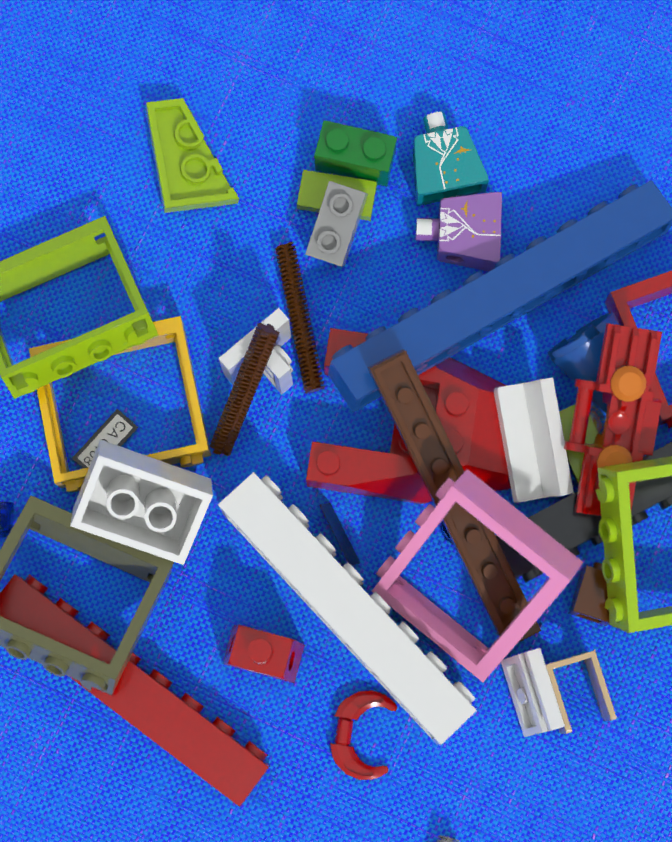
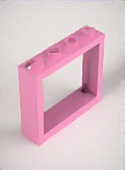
[372,469,583,682]

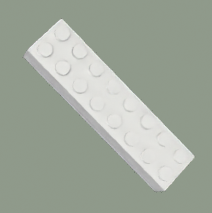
[218,472,477,745]

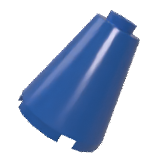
[548,312,620,414]

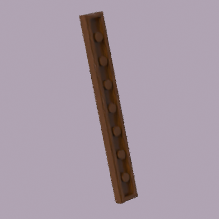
[367,349,541,643]

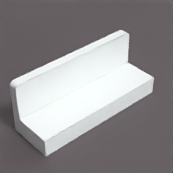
[494,377,574,503]

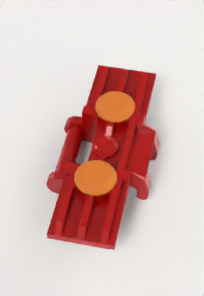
[564,323,662,516]

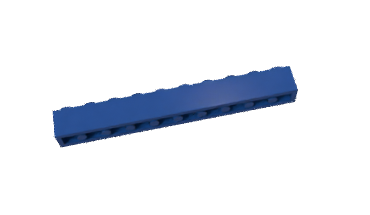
[328,180,672,413]

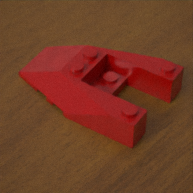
[306,328,511,504]

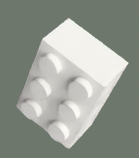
[71,439,213,565]

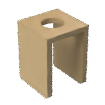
[546,650,617,734]

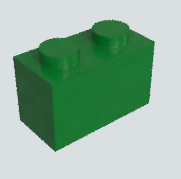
[314,120,397,187]

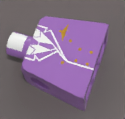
[416,192,502,272]

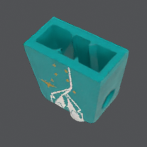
[413,112,489,206]

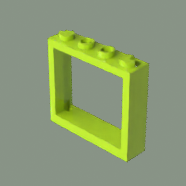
[0,216,158,399]
[596,456,672,633]

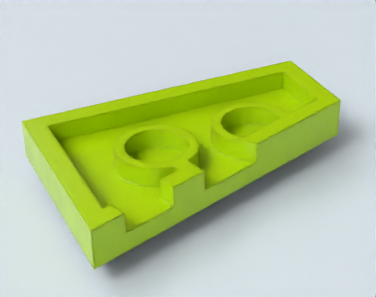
[145,98,239,213]

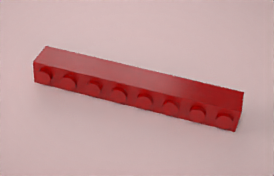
[0,574,270,807]

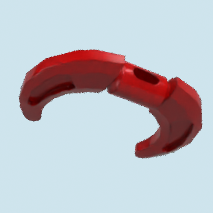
[330,690,397,780]

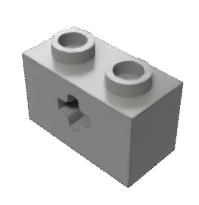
[305,181,368,267]

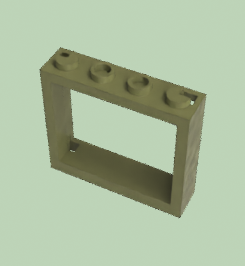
[0,496,174,695]

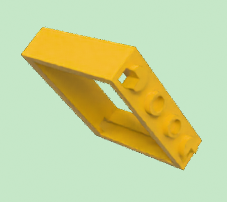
[29,316,211,492]

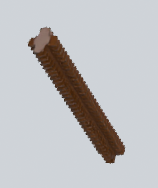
[275,242,325,394]
[209,322,280,456]

